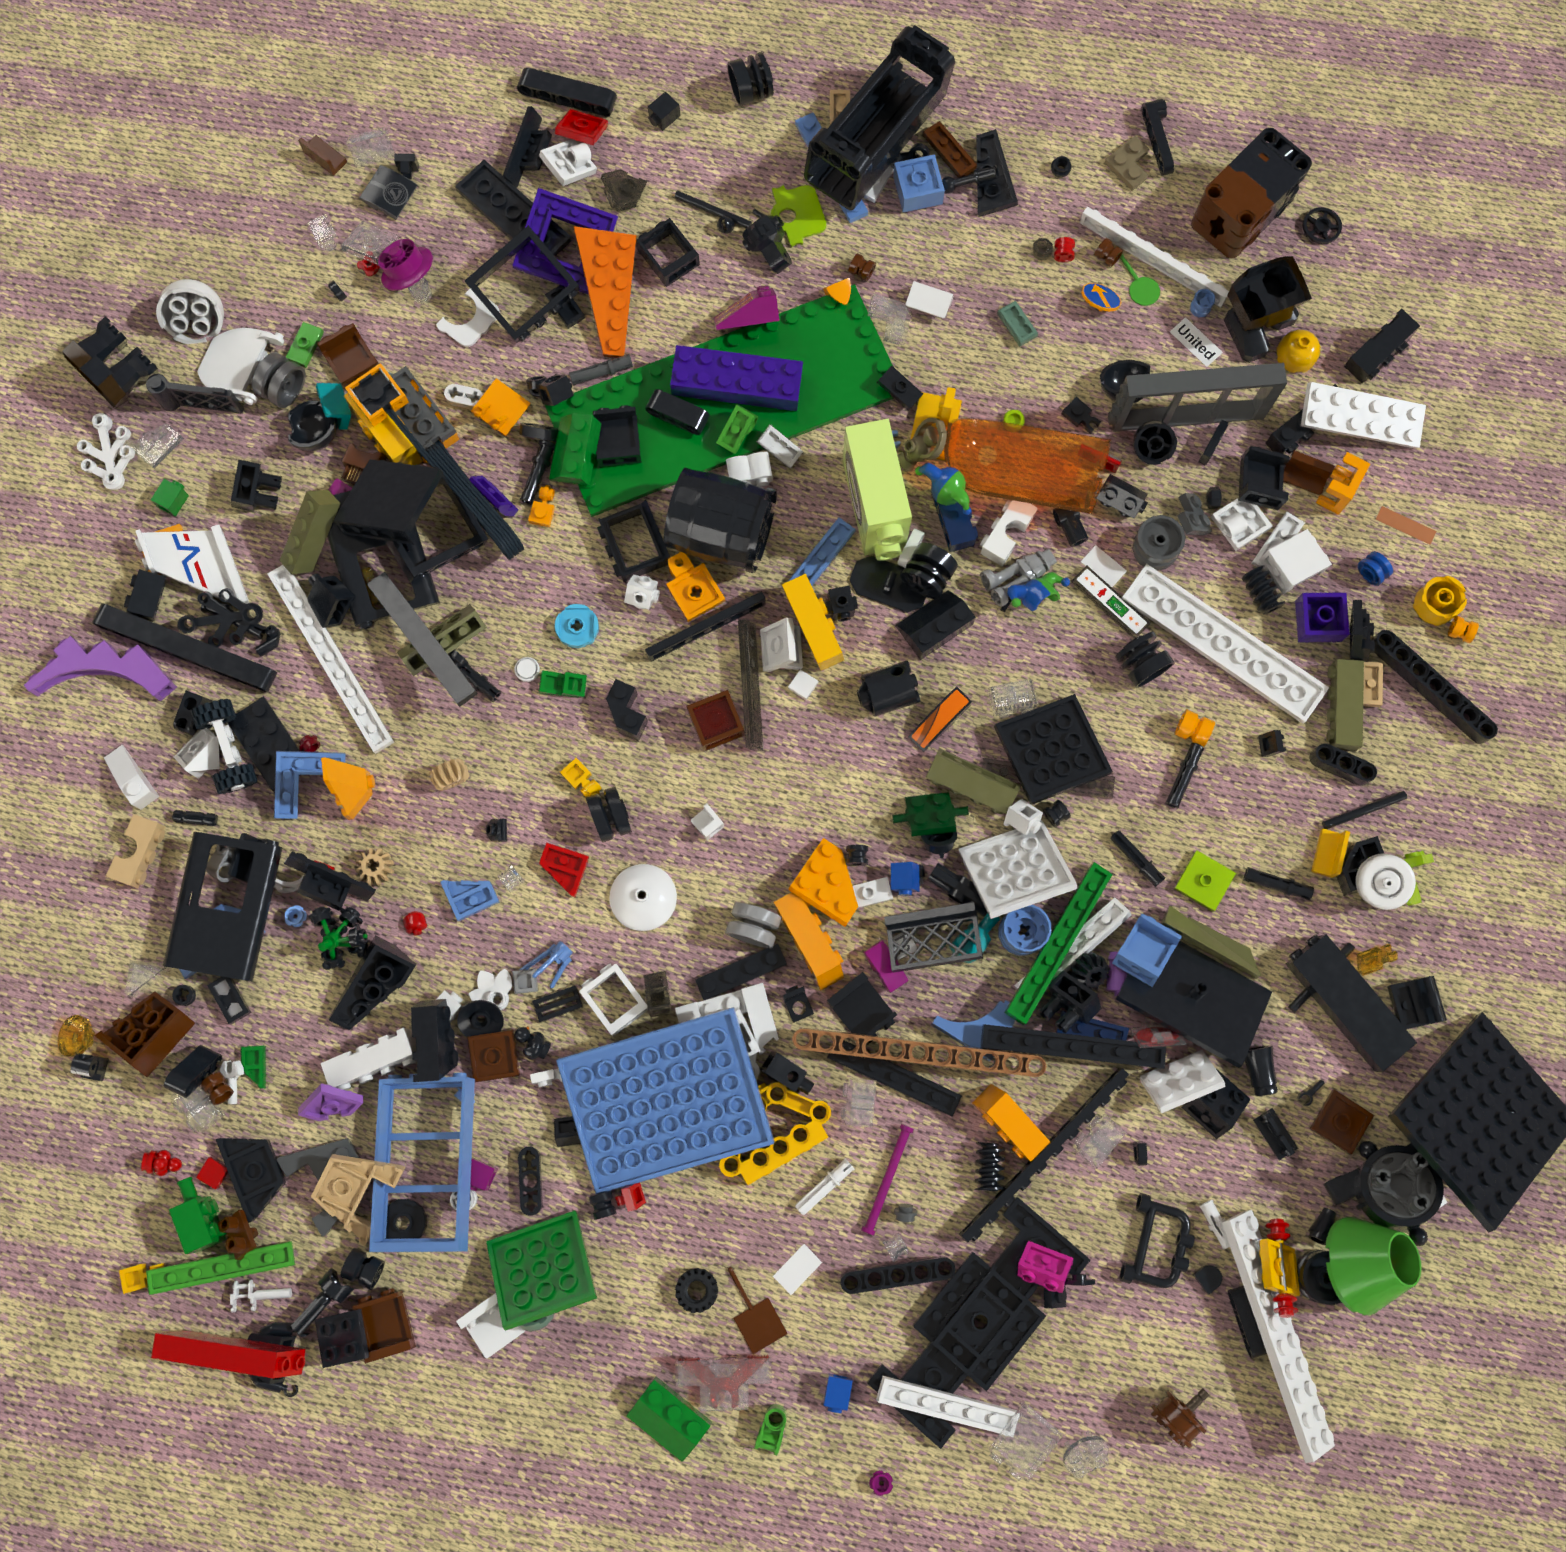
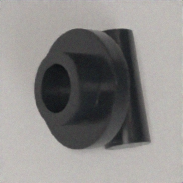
[485,819,507,842]

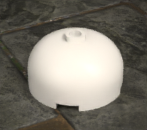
[156,279,224,344]

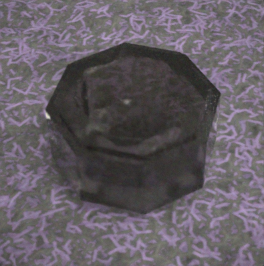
[1032,238,1053,260]

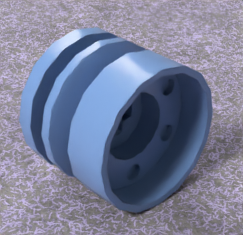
[998,905,1051,956]

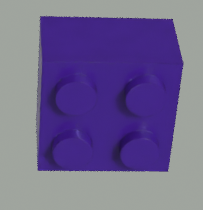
[1295,593,1350,643]

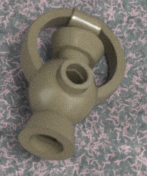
[897,418,947,471]

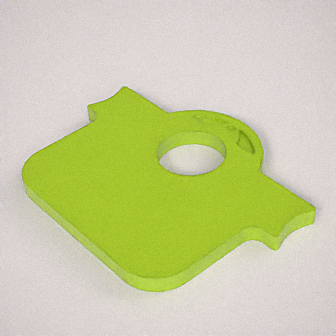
[770,185,826,248]

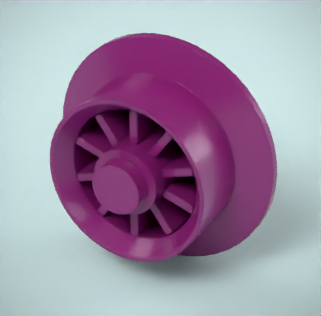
[378,239,433,291]

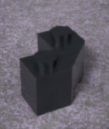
[606,679,648,742]
[1336,836,1384,896]

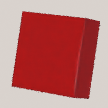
[196,1157,228,1190]

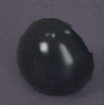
[1100,360,1151,403]
[288,401,338,451]

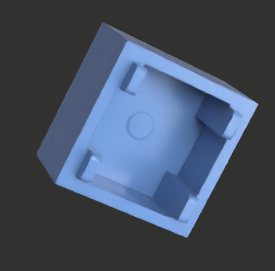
[893,154,945,212]

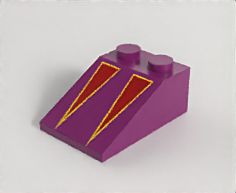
[714,285,779,330]

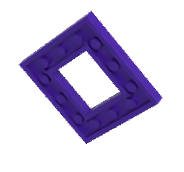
[512,188,618,295]

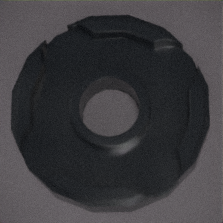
[386,1199,427,1239]

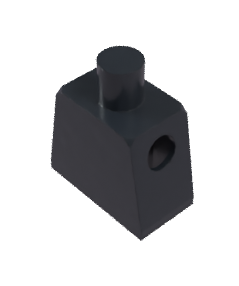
[307,573,355,628]
[760,1051,814,1095]

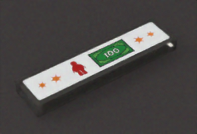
[1071,565,1151,639]

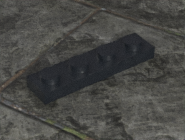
[695,944,787,1000]

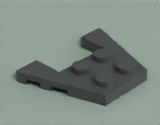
[276,1138,361,1237]

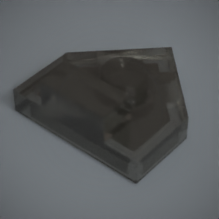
[601,169,647,212]

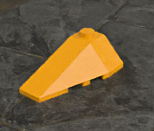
[321,757,375,820]

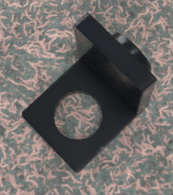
[783,985,814,1023]

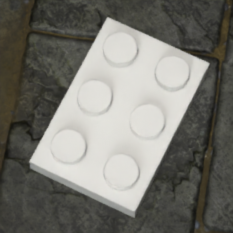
[1140,1050,1225,1113]

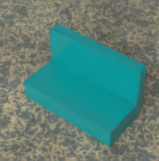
[316,383,352,430]

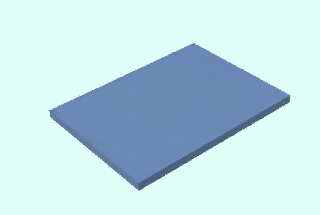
[556,1007,775,1195]

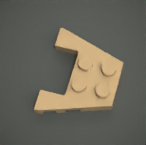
[311,1154,406,1246]

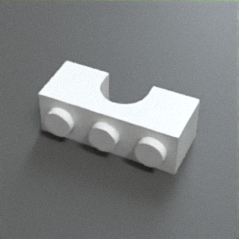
[980,495,1038,567]

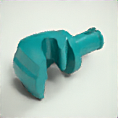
[949,913,1000,964]

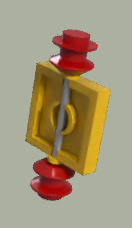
[1259,1218,1300,1318]

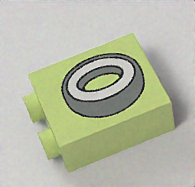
[842,418,912,561]

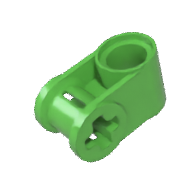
[754,1404,787,1456]

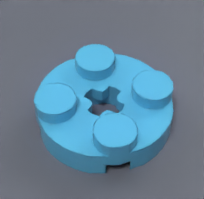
[555,604,599,648]

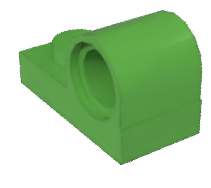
[716,405,758,454]

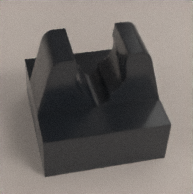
[394,154,419,179]
[1258,730,1286,757]

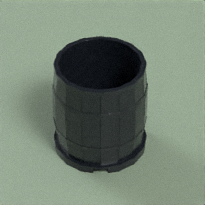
[664,468,777,573]

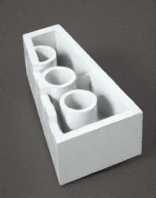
[321,1028,417,1090]

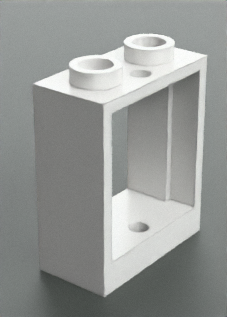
[579,964,650,1037]

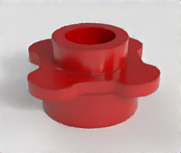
[357,253,380,277]

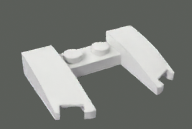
[675,983,779,1055]

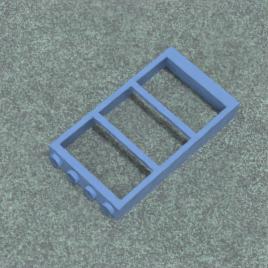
[369,1073,475,1252]

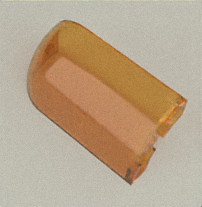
[944,418,1111,514]

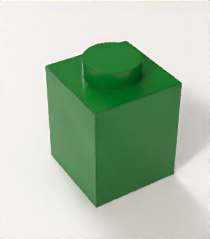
[151,479,189,517]

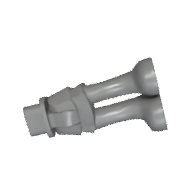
[980,549,1057,607]

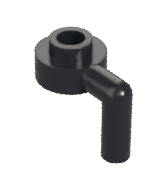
[891,143,930,169]

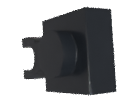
[1061,397,1101,434]

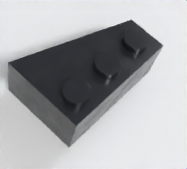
[411,999,459,1082]

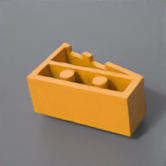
[972,1084,1050,1162]

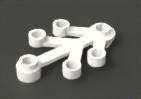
[77,413,135,490]

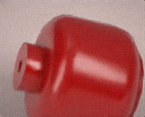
[403,911,427,936]

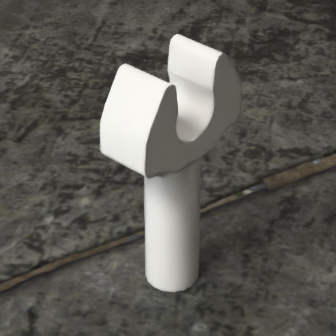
[220,1060,244,1104]

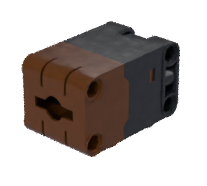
[1191,128,1312,258]

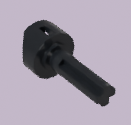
[291,1268,354,1335]

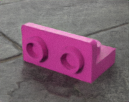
[1018,1241,1073,1293]

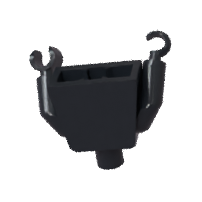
[246,1322,310,1397]

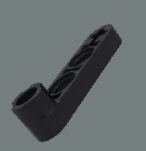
[1141,99,1174,176]

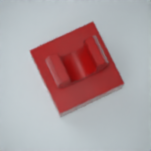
[615,1182,646,1212]

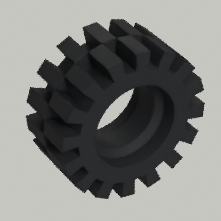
[675,1268,718,1313]

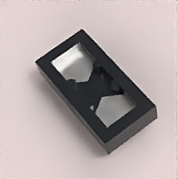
[207,977,251,1025]

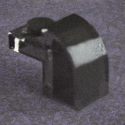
[643,971,673,1018]

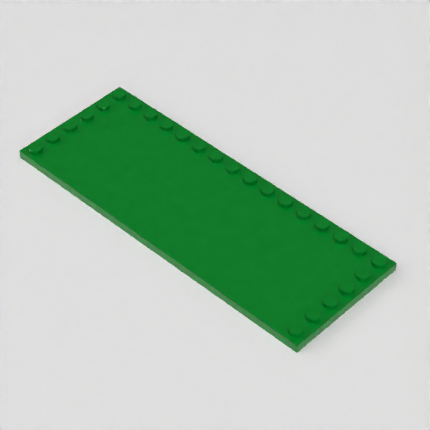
[545,284,894,517]

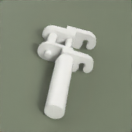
[230,1280,292,1313]

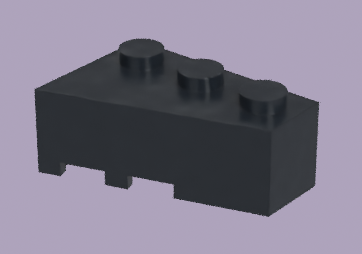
[1344,308,1420,383]

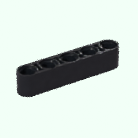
[517,68,617,117]
[840,1256,955,1294]

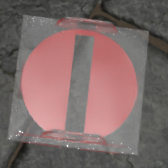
[1130,1018,1186,1048]

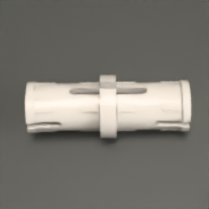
[1199,1200,1230,1249]

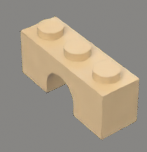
[106,814,165,889]

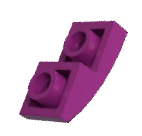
[863,940,909,993]

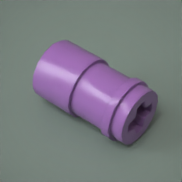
[1106,951,1127,996]

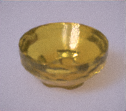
[58,1015,95,1057]

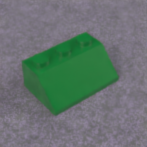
[549,413,602,486]
[626,1376,712,1462]

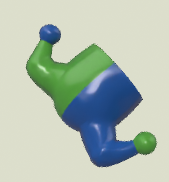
[915,463,972,515]
[1007,572,1070,611]

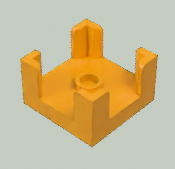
[1316,452,1370,515]

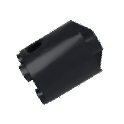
[857,660,921,717]

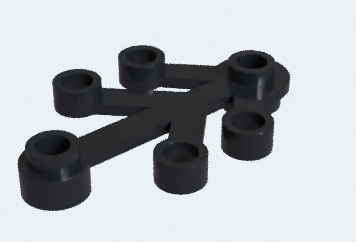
[178,588,263,648]

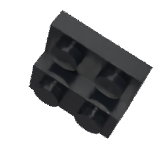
[1349,600,1375,662]

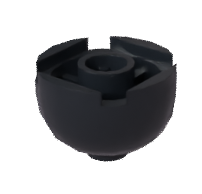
[1133,420,1177,465]

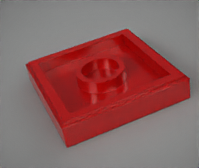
[555,109,608,146]

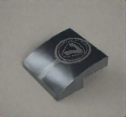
[359,165,418,220]

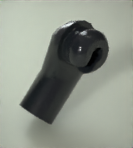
[255,625,281,657]

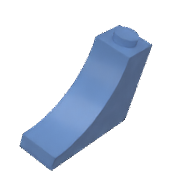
[931,1000,1016,1061]

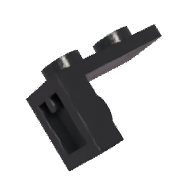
[1043,1274,1095,1309]

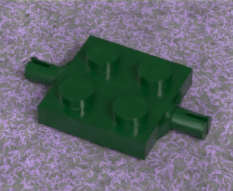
[892,792,969,837]

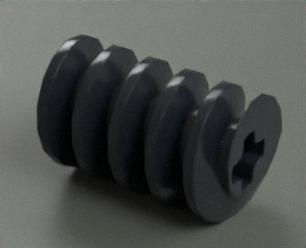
[1242,565,1285,615]
[974,1142,1005,1191]

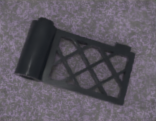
[146,374,244,414]

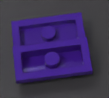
[469,475,519,516]

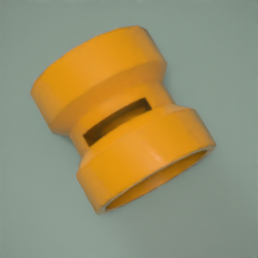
[1448,616,1479,644]

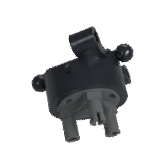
[1324,1141,1444,1246]

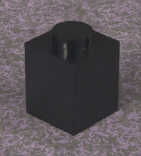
[648,91,681,131]

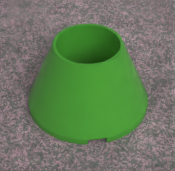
[1325,1217,1421,1316]

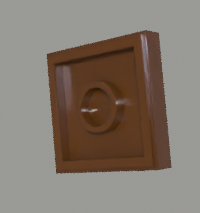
[467,1029,520,1083]
[1309,1089,1375,1155]

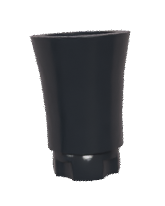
[1245,1045,1278,1096]

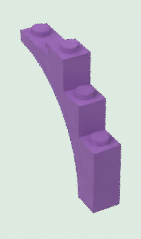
[24,636,177,701]

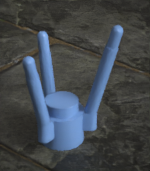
[519,941,573,989]

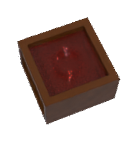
[686,690,745,752]

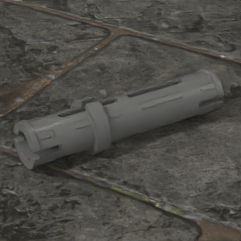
[569,354,633,386]

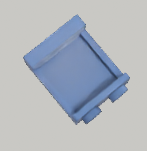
[1112,914,1182,987]

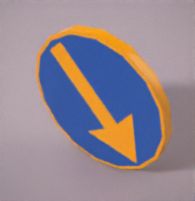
[1081,283,1121,312]

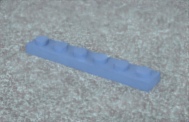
[795,112,868,223]

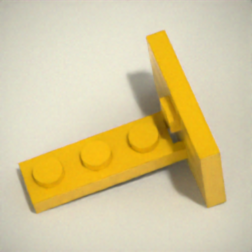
[910,387,962,461]

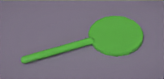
[1120,254,1160,306]

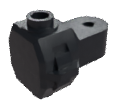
[742,215,792,274]

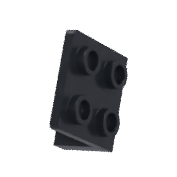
[1181,1069,1250,1139]

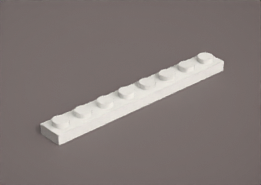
[1080,207,1229,308]

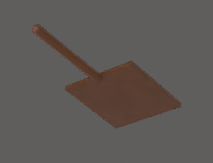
[728,1267,788,1354]

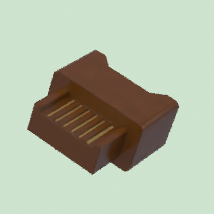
[341,443,387,485]

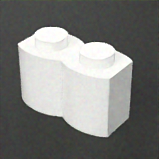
[726,452,773,487]

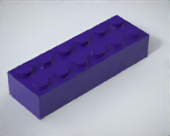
[670,345,803,411]

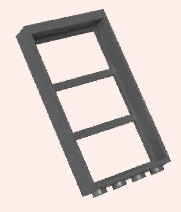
[1108,363,1287,432]

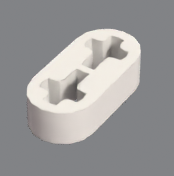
[444,384,483,410]
[897,529,925,568]

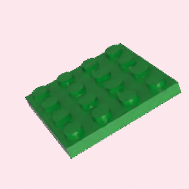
[486,1210,597,1331]

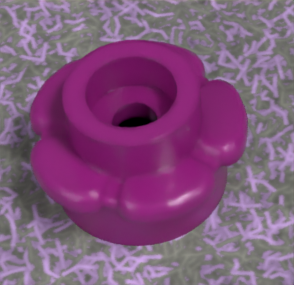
[869,1470,893,1496]

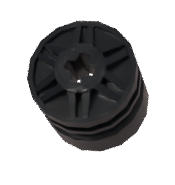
[727,52,774,106]
[900,542,958,599]
[1115,631,1175,688]

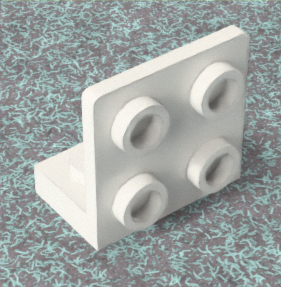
[456,1293,525,1358]

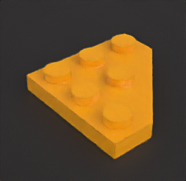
[788,838,858,927]

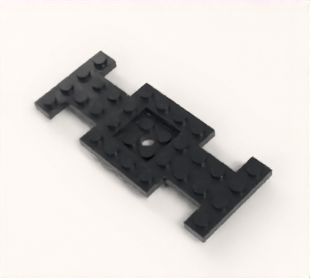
[867,1197,1090,1449]

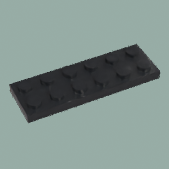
[455,160,572,256]

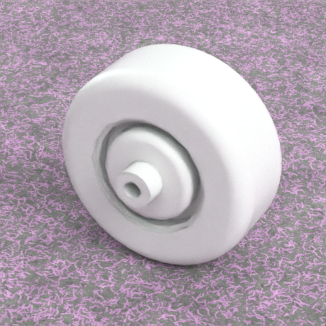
[1356,854,1416,910]

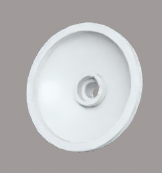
[609,864,677,931]

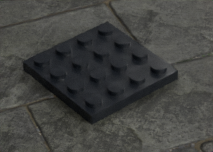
[994,694,1113,805]

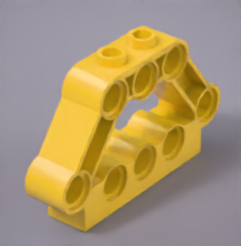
[719,1082,831,1185]

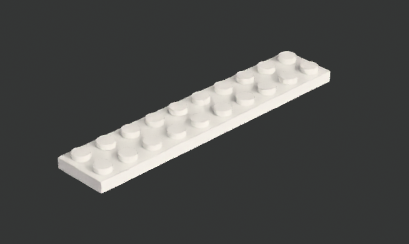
[1121,564,1329,724]
[1222,1209,1335,1463]

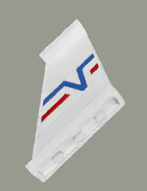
[135,524,249,604]

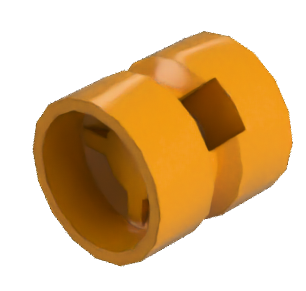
[1174,709,1215,748]

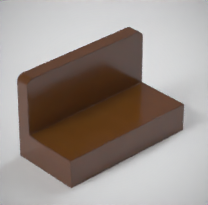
[298,135,347,176]
[1283,450,1335,495]

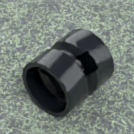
[340,1248,385,1290]

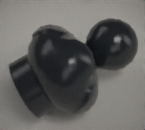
[514,1026,551,1060]

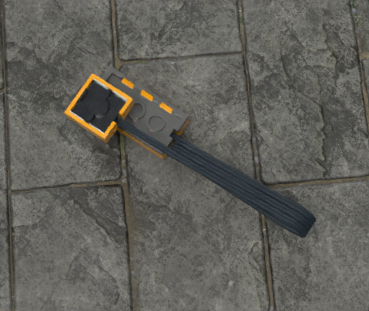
[345,363,524,560]

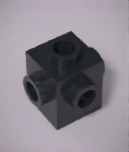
[825,585,858,622]

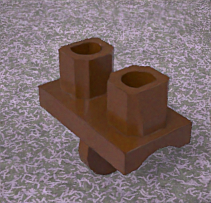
[218,1210,259,1260]

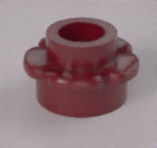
[299,735,320,752]

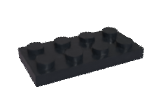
[227,696,300,793]

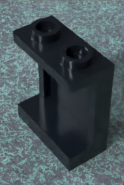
[593,405,642,467]
[1238,446,1290,510]

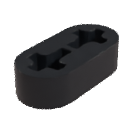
[519,423,558,441]

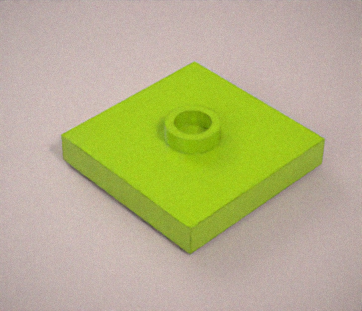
[1174,850,1236,912]

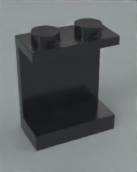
[827,972,897,1045]

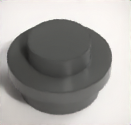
[894,1204,917,1222]

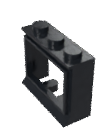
[597,500,670,582]

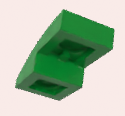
[538,670,587,697]

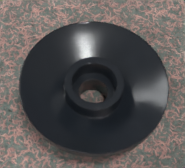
[457,1000,504,1037]

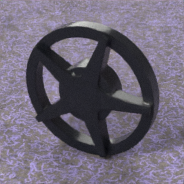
[1302,207,1342,244]

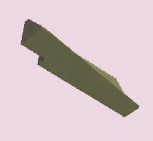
[1160,906,1261,979]

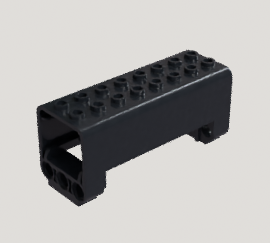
[804,25,955,210]

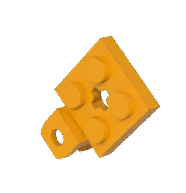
[666,552,726,622]

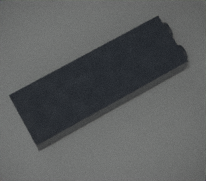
[1286,934,1417,1072]

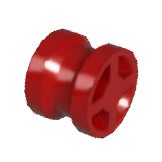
[1054,237,1075,262]

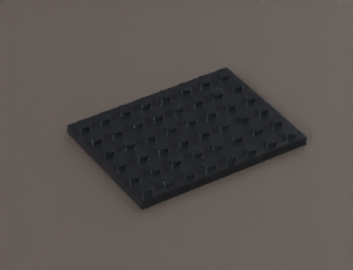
[1388,1012,1566,1233]

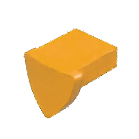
[823,278,851,305]

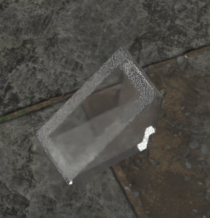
[125,960,172,998]

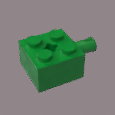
[169,1177,227,1255]

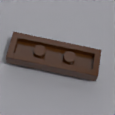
[923,121,977,178]

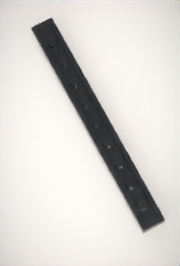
[959,1068,1129,1242]

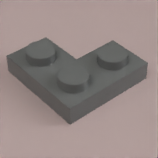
[1177,493,1212,536]

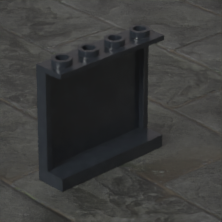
[334,459,449,545]

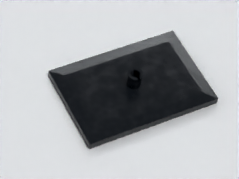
[1115,941,1272,1068]

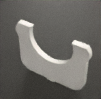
[436,289,500,347]

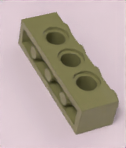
[397,604,487,677]

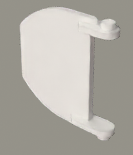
[197,328,284,405]

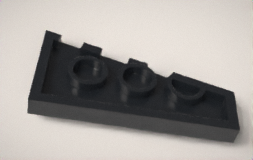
[976,129,1018,217]

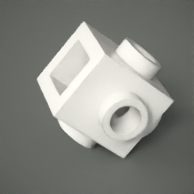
[624,574,660,610]

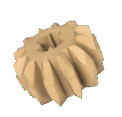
[429,758,469,791]
[355,848,394,886]

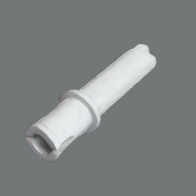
[795,1158,855,1215]

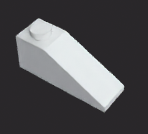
[104,745,159,810]

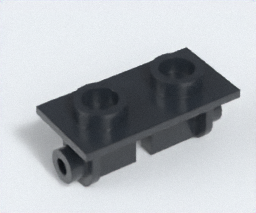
[1253,1108,1298,1161]

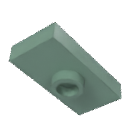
[997,300,1038,347]

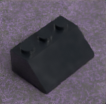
[895,590,976,660]

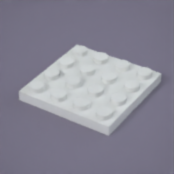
[959,820,1077,919]

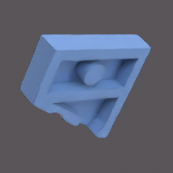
[440,880,500,921]

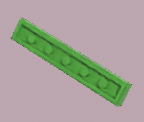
[146,1241,295,1295]

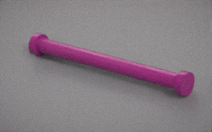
[861,1124,914,1236]

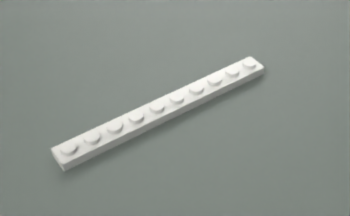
[267,565,395,754]

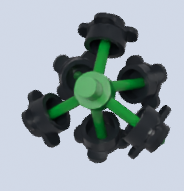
[308,907,368,970]

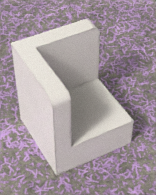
[691,803,724,841]

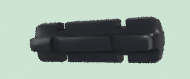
[172,810,218,826]

